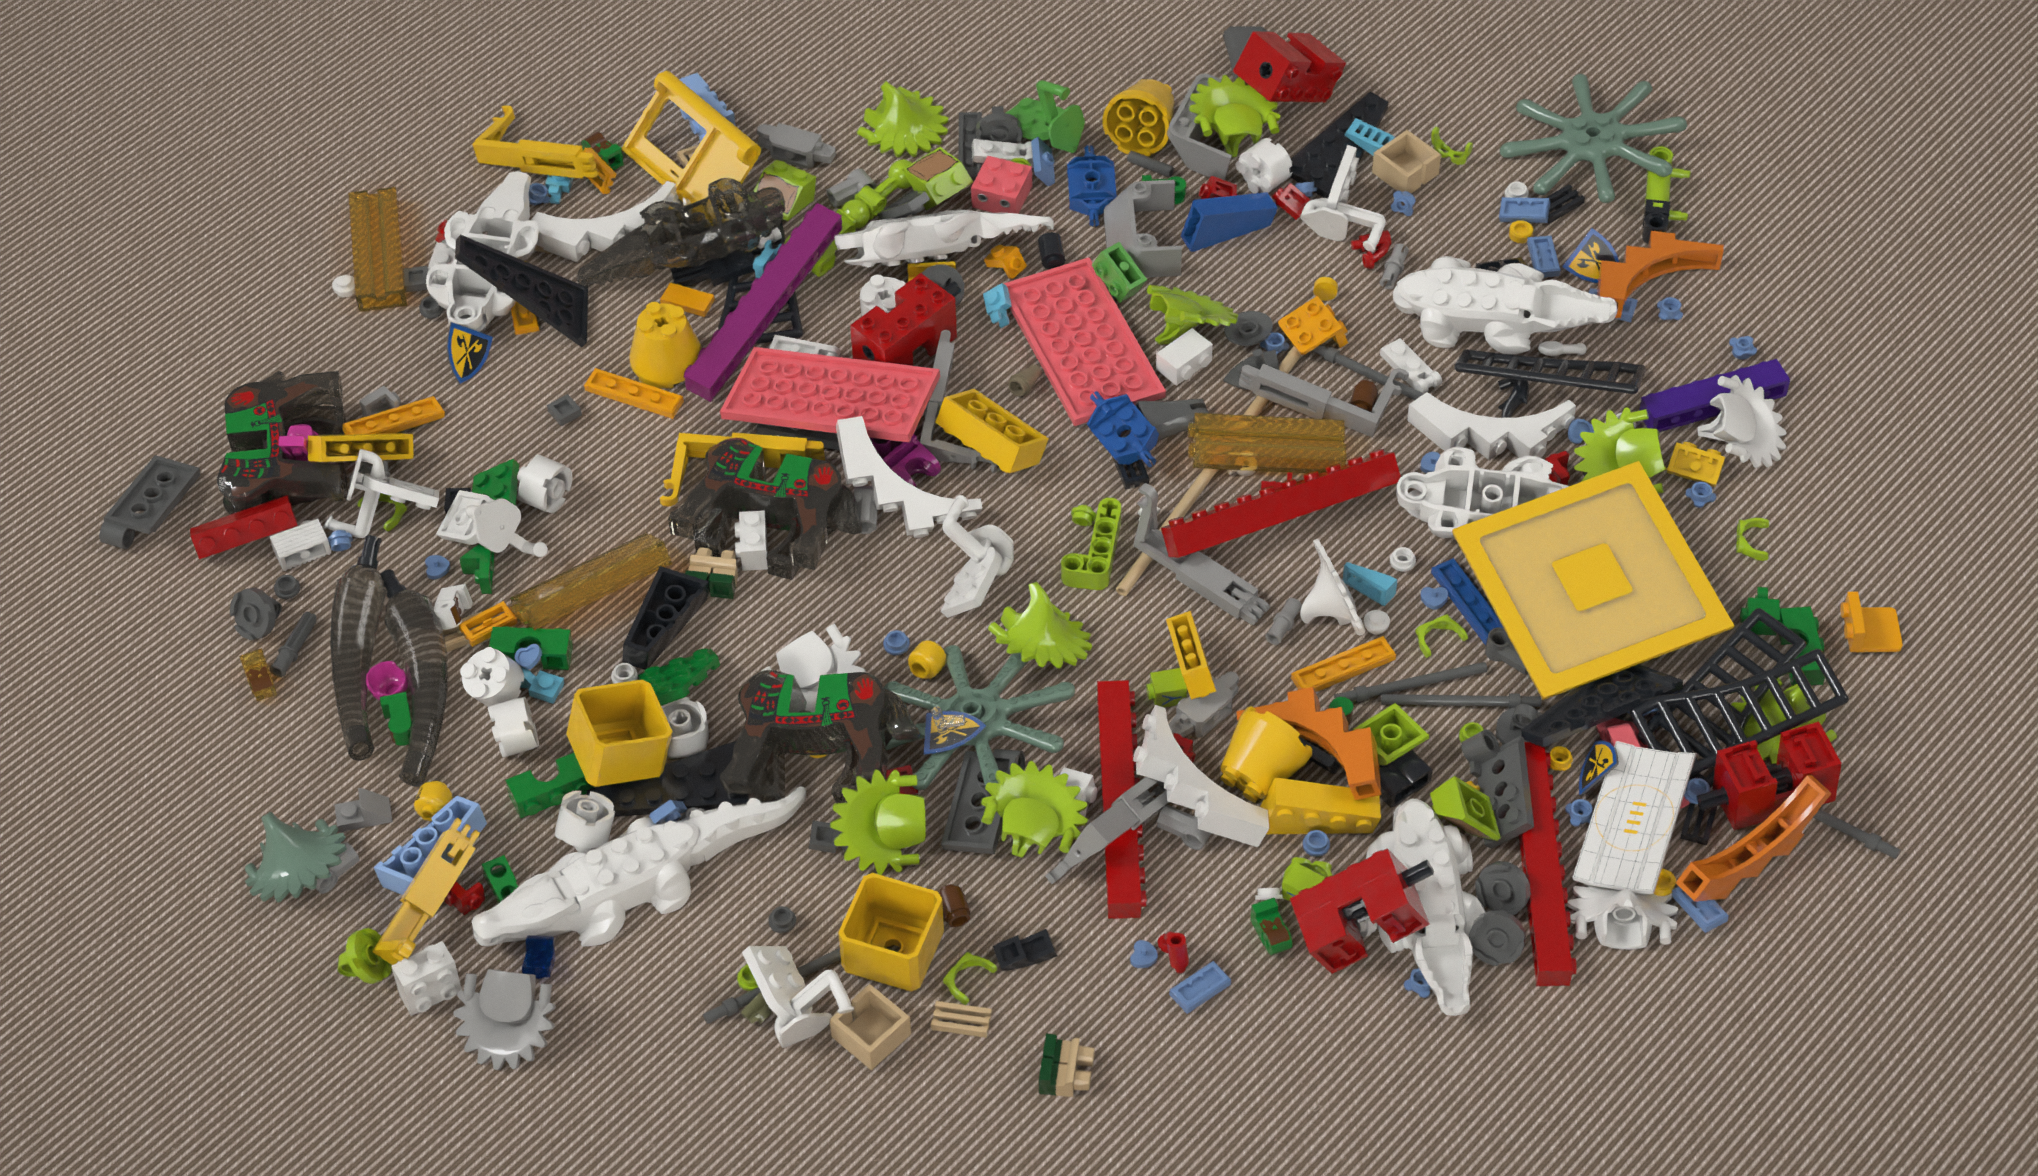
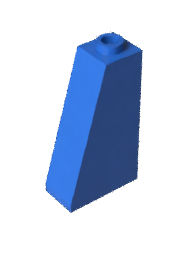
[1181,192,1278,252]

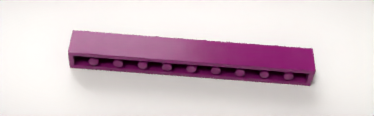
[684,203,842,402]

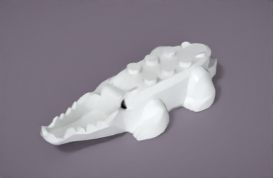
[426,172,539,332]
[834,210,1054,268]
[1393,256,1617,355]
[1396,447,1569,538]
[1366,798,1486,1016]

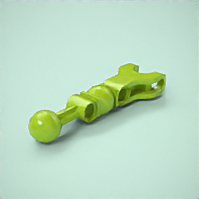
[784,160,912,277]

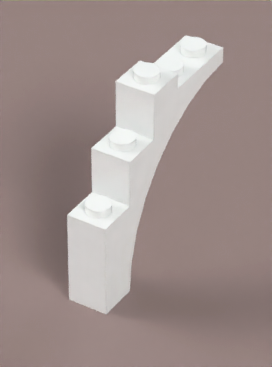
[531,181,678,262]
[1407,392,1576,460]
[836,416,982,538]
[1133,705,1269,847]

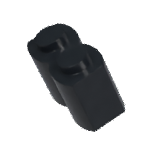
[1379,750,1433,808]

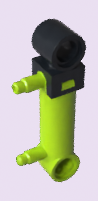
[1642,146,1691,244]

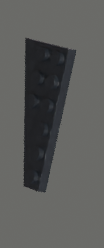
[1289,91,1388,198]
[455,234,588,347]
[1521,664,1683,747]
[587,737,749,817]

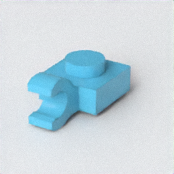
[545,175,573,204]
[753,240,782,278]
[983,283,1012,328]
[520,667,564,704]

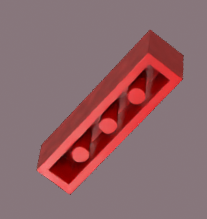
[190,495,298,559]

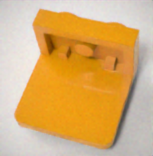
[1278,296,1348,355]
[1840,591,1903,652]

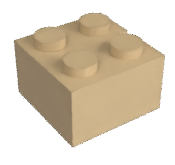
[1372,130,1441,193]
[830,984,911,1070]

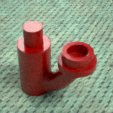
[1351,230,1391,269]
[1157,931,1189,973]

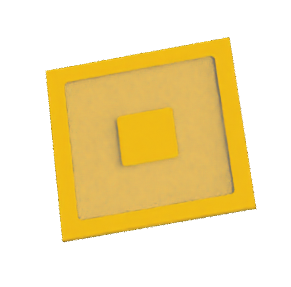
[1452,461,1735,700]

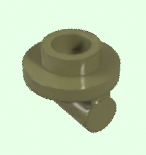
[740,992,772,1024]

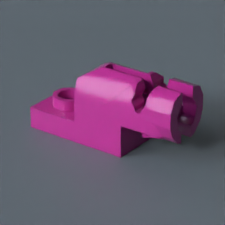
[278,424,318,463]

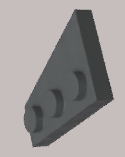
[877,190,930,220]

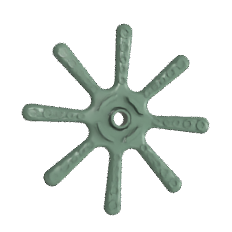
[1500,74,1687,203]
[870,645,1075,790]

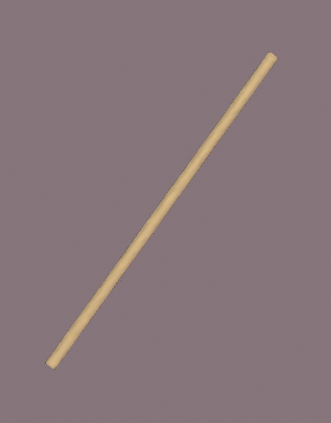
[1116,346,1302,596]

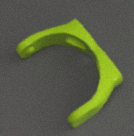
[1431,126,1473,165]
[357,493,407,531]
[1736,518,1770,561]
[1415,614,1468,658]
[1282,857,1332,882]
[943,952,998,1005]

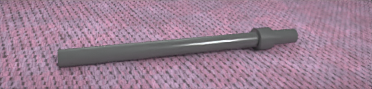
[1312,345,1424,400]
[1334,662,1487,703]
[1381,693,1541,709]
[1813,809,1901,859]
[703,948,841,1024]

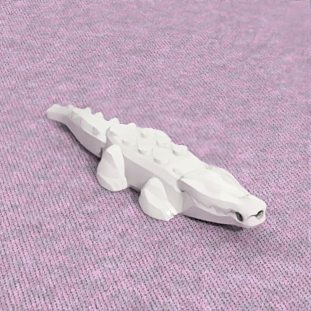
[472,786,806,947]

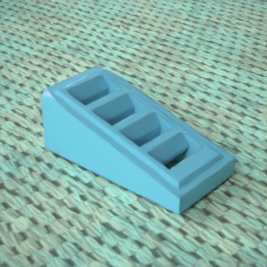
[1344,118,1396,156]
[1343,562,1398,606]

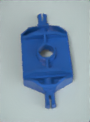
[1067,145,1117,227]
[1087,391,1159,467]

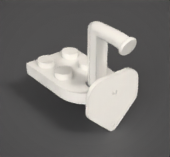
[1300,145,1386,252]
[323,449,439,538]
[436,490,548,557]
[940,495,1014,618]
[742,946,854,1048]

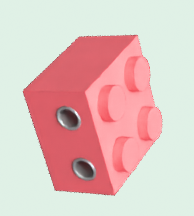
[971,156,1032,214]

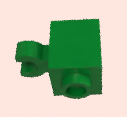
[1740,587,1780,636]

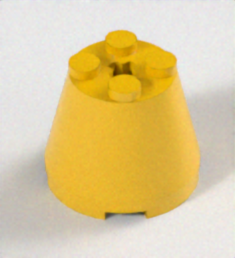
[1102,79,1175,157]
[629,302,702,389]
[1220,706,1313,803]

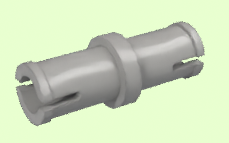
[1380,243,1409,289]
[1265,598,1302,645]

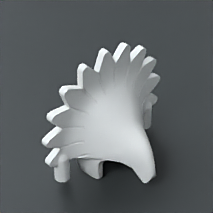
[1697,375,1786,468]
[1300,539,1366,635]
[761,624,865,727]
[1567,884,1678,949]

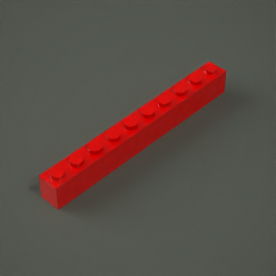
[1161,449,1401,558]
[1097,680,1146,919]
[1518,742,1577,986]

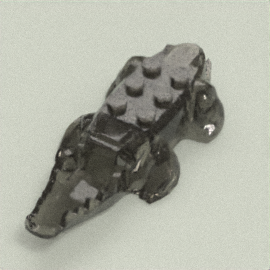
[576,177,786,287]

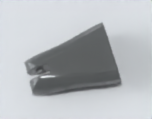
[1223,26,1268,81]
[1135,399,1212,442]

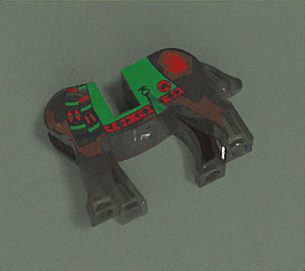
[217,371,348,515]
[668,438,862,580]
[720,670,920,803]

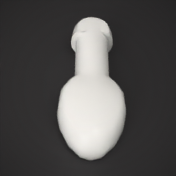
[1538,341,1587,356]

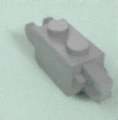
[757,123,836,169]
[1169,671,1239,738]

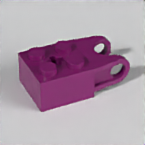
[870,434,941,487]

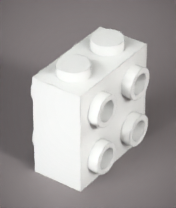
[391,941,462,1016]

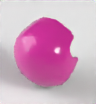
[366,661,408,701]

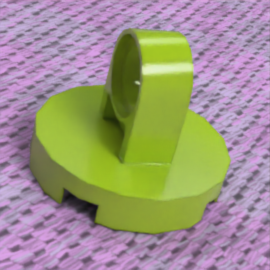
[337,928,392,984]

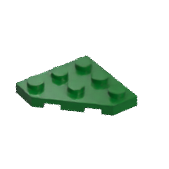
[638,648,720,706]

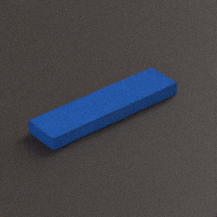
[1431,558,1504,645]

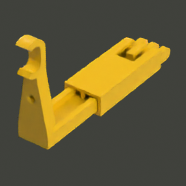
[472,105,599,179]
[660,432,825,507]
[372,817,480,965]

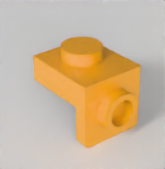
[983,245,1027,279]

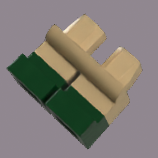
[685,547,738,599]
[1039,1033,1095,1097]

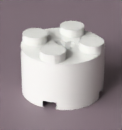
[1235,138,1292,193]
[860,275,906,316]
[517,454,572,513]
[460,647,524,706]
[488,697,539,757]
[661,697,709,760]
[555,791,615,853]

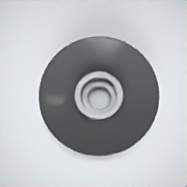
[1224,311,1273,346]

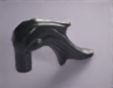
[1498,378,1529,418]

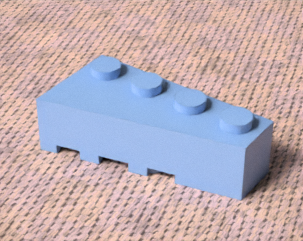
[674,73,735,142]
[373,796,487,895]

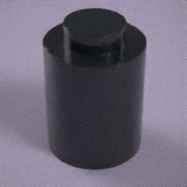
[1038,232,1065,269]

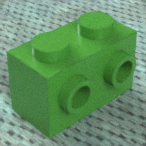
[1091,242,1147,303]

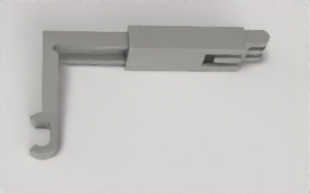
[920,330,998,473]
[1239,364,1409,438]
[1134,483,1270,625]
[1045,777,1171,884]

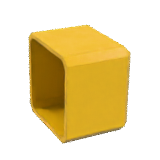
[566,680,673,787]
[838,873,944,991]

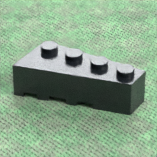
[622,566,709,670]

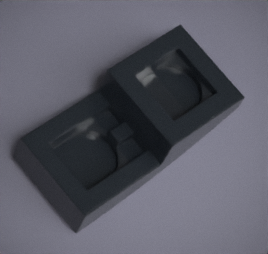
[993,929,1058,971]

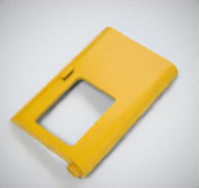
[621,71,761,222]

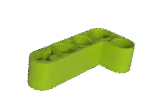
[1061,497,1121,590]

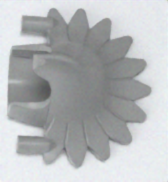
[453,969,556,1070]

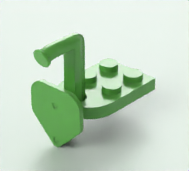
[1006,80,1085,153]

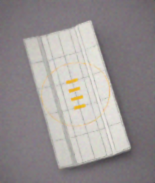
[1573,741,1696,894]

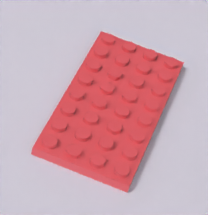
[1004,257,1166,426]
[720,347,941,442]

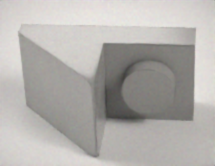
[334,788,393,832]

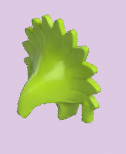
[1189,75,1281,157]
[857,81,948,157]
[1147,285,1238,345]
[1574,407,1667,494]
[988,582,1092,669]
[1731,678,1837,764]
[981,761,1088,858]
[830,769,926,875]

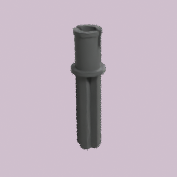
[270,611,316,677]

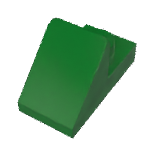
[460,544,495,594]

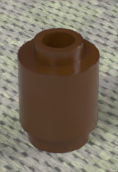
[1350,380,1378,413]
[939,884,971,927]

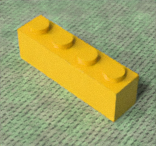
[308,433,414,462]
[1166,611,1216,700]

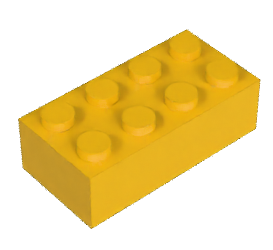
[935,389,1049,473]

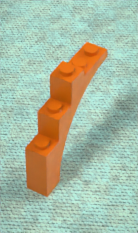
[1597,231,1724,318]
[1236,687,1382,800]
[1676,775,1831,901]

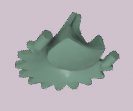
[245,812,347,902]

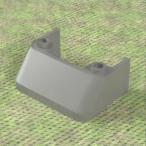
[1167,73,1232,180]
[1104,180,1182,277]

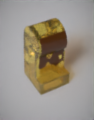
[239,648,277,702]

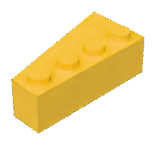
[1260,778,1381,834]

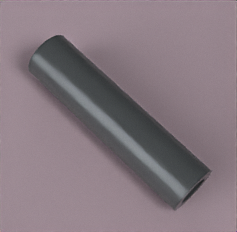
[1127,150,1174,178]

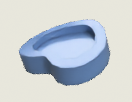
[1568,419,1594,444]
[1420,452,1440,474]
[425,555,450,579]
[1420,587,1448,610]
[515,644,542,669]
[1130,940,1158,968]

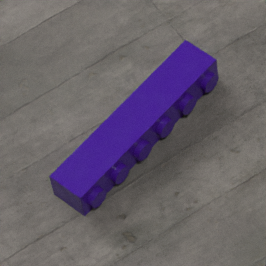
[1639,359,1790,432]

